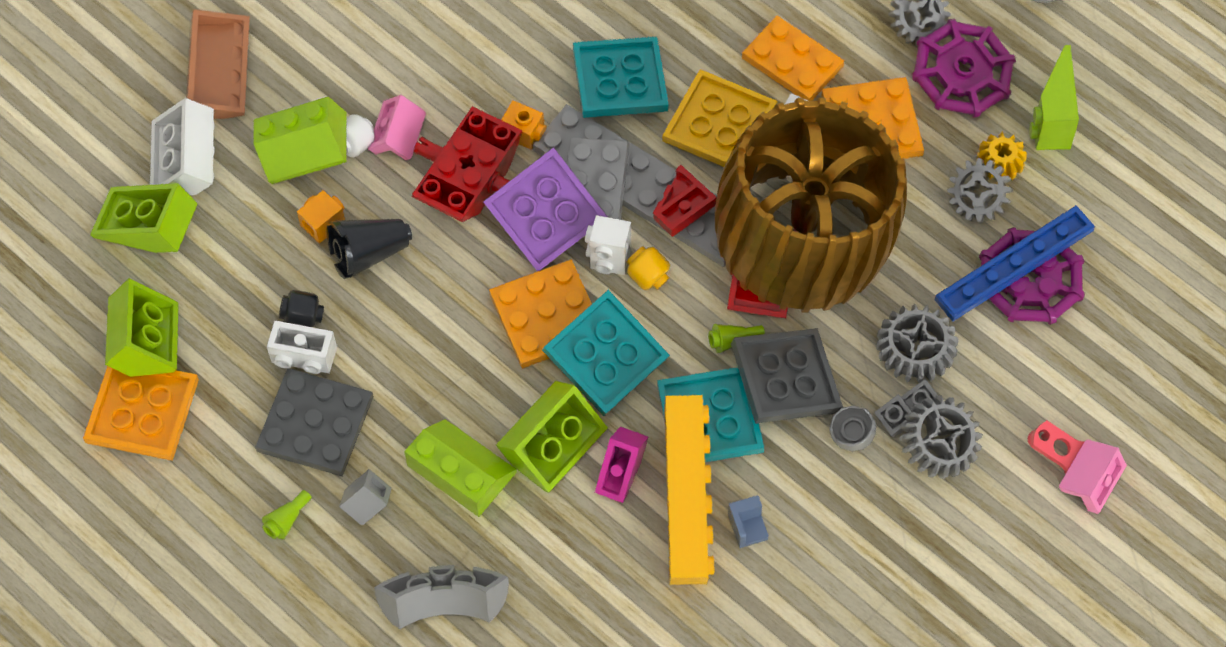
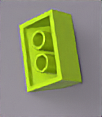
[253,96,347,184]
[105,278,179,377]
[496,381,608,493]
[404,419,517,517]

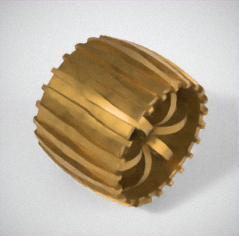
[715,97,907,313]

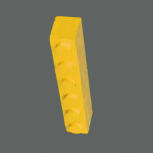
[664,395,714,585]

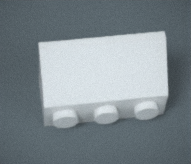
[150,98,215,196]

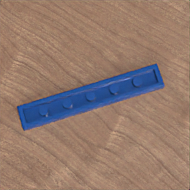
[934,205,1095,322]

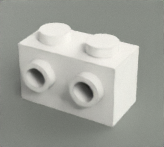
[585,215,632,275]
[267,320,337,374]

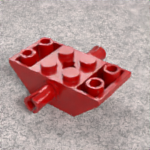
[412,106,522,222]

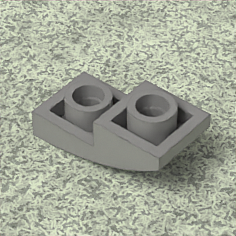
[874,379,938,437]

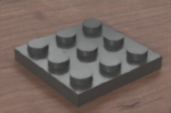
[731,328,843,424]
[255,368,374,477]

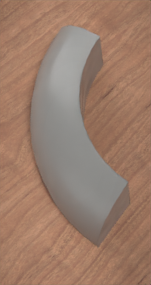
[374,565,509,629]

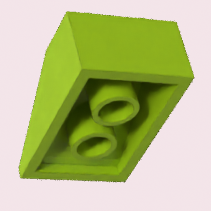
[1029,45,1079,150]
[90,183,198,253]

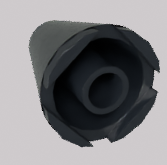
[327,219,412,279]

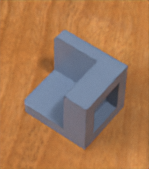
[728,495,768,548]

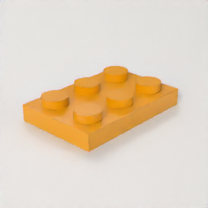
[742,15,844,101]

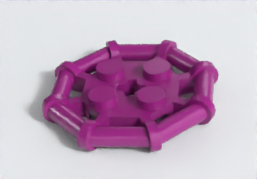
[912,19,1016,118]
[979,227,1085,325]

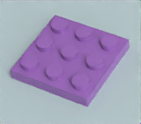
[483,147,608,272]

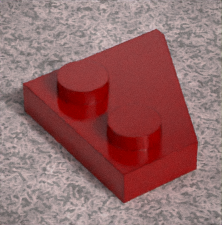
[653,165,717,237]

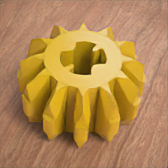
[976,131,1027,181]

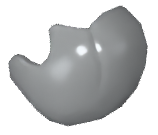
[829,406,876,452]

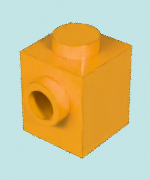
[501,100,547,150]
[297,190,345,244]

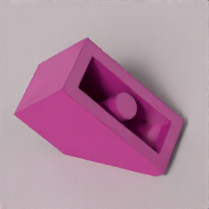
[594,426,649,503]

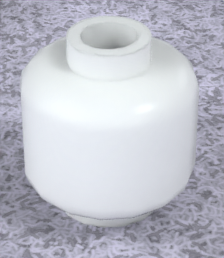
[347,114,375,157]

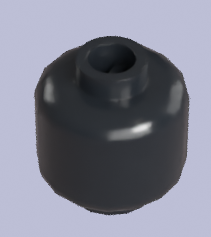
[279,290,324,327]

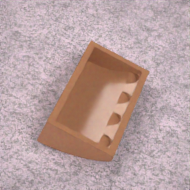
[186,9,250,119]

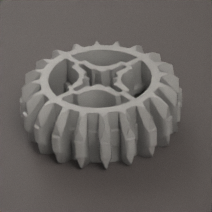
[876,304,958,383]
[899,395,983,479]

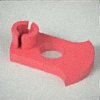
[1027,421,1085,475]

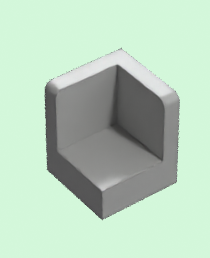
[339,469,392,525]

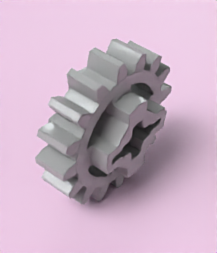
[888,0,951,46]
[947,158,1013,223]

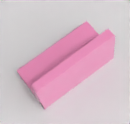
[367,95,426,160]
[1059,440,1127,514]

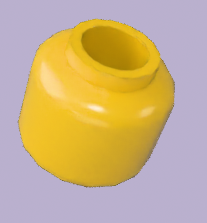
[626,246,670,290]

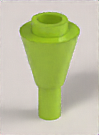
[708,324,765,353]
[262,490,312,540]

